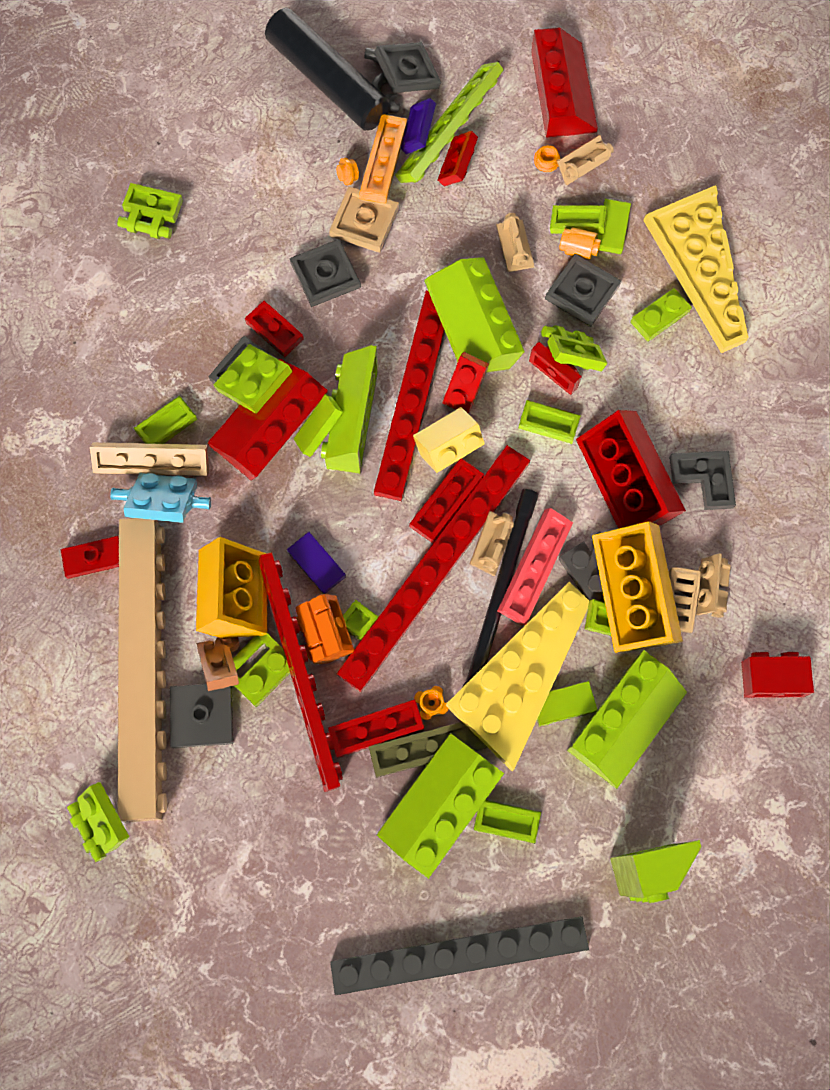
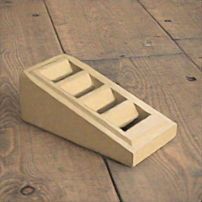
[668,567,701,633]

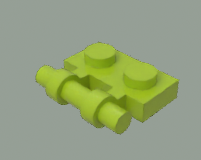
[117,183,183,239]
[541,325,607,372]
[67,782,129,863]

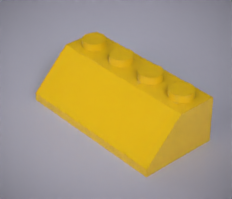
[592,522,683,653]

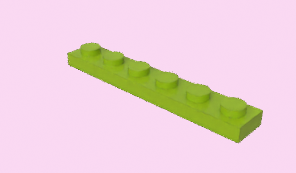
[395,62,504,183]

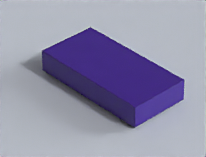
[401,98,436,154]
[286,532,346,594]

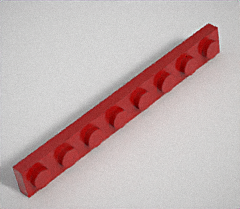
[374,290,445,502]
[258,552,343,792]

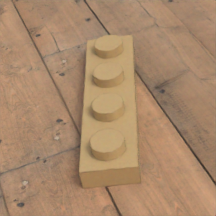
[90,442,209,476]

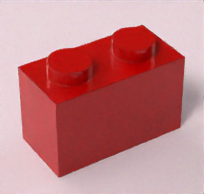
[741,652,814,698]

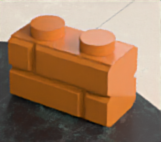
[295,594,355,664]

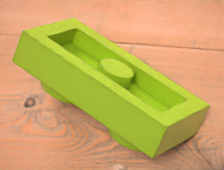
[630,288,692,342]

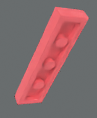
[497,508,573,625]

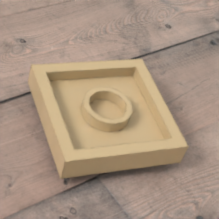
[329,187,399,253]

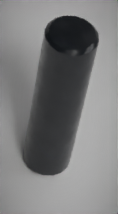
[265,8,390,131]

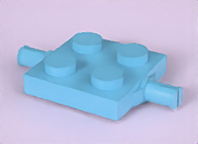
[110,473,211,523]

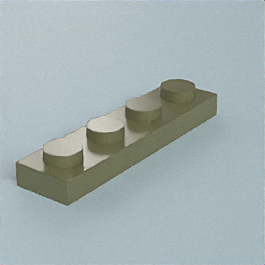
[369,722,488,778]

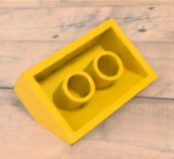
[196,537,267,638]

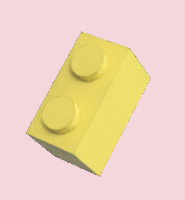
[413,407,485,473]

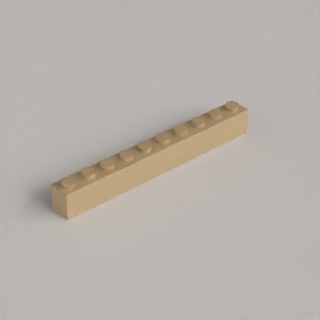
[118,518,167,823]

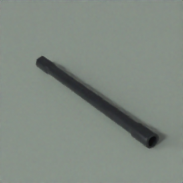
[462,489,539,688]

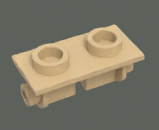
[557,135,614,185]
[496,213,534,272]
[470,511,514,576]
[696,553,731,618]

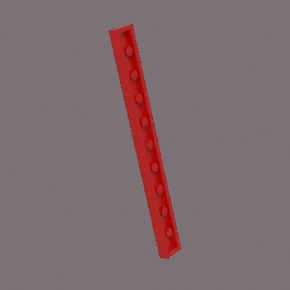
[336,445,531,693]

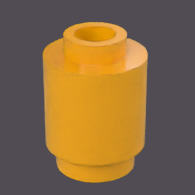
[559,227,601,260]

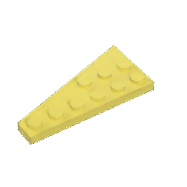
[643,185,749,353]
[446,582,589,771]

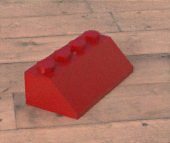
[531,27,598,138]
[207,358,328,481]
[576,410,686,529]

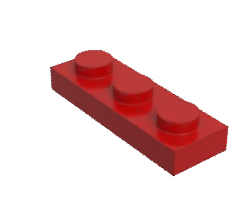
[409,458,484,543]
[328,699,425,758]

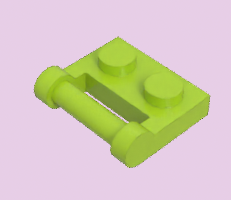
[233,633,290,708]

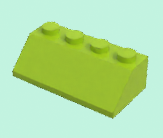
[424,257,525,373]
[321,345,378,474]
[567,650,687,789]
[376,733,504,879]
[610,840,701,903]

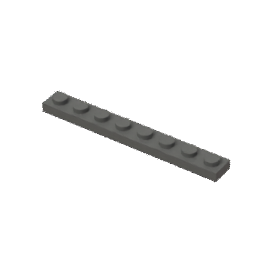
[330,916,589,996]

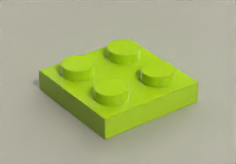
[213,344,292,414]

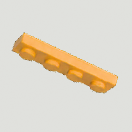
[360,114,407,204]

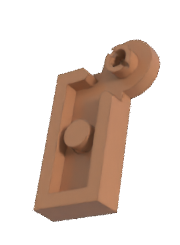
[196,637,239,691]

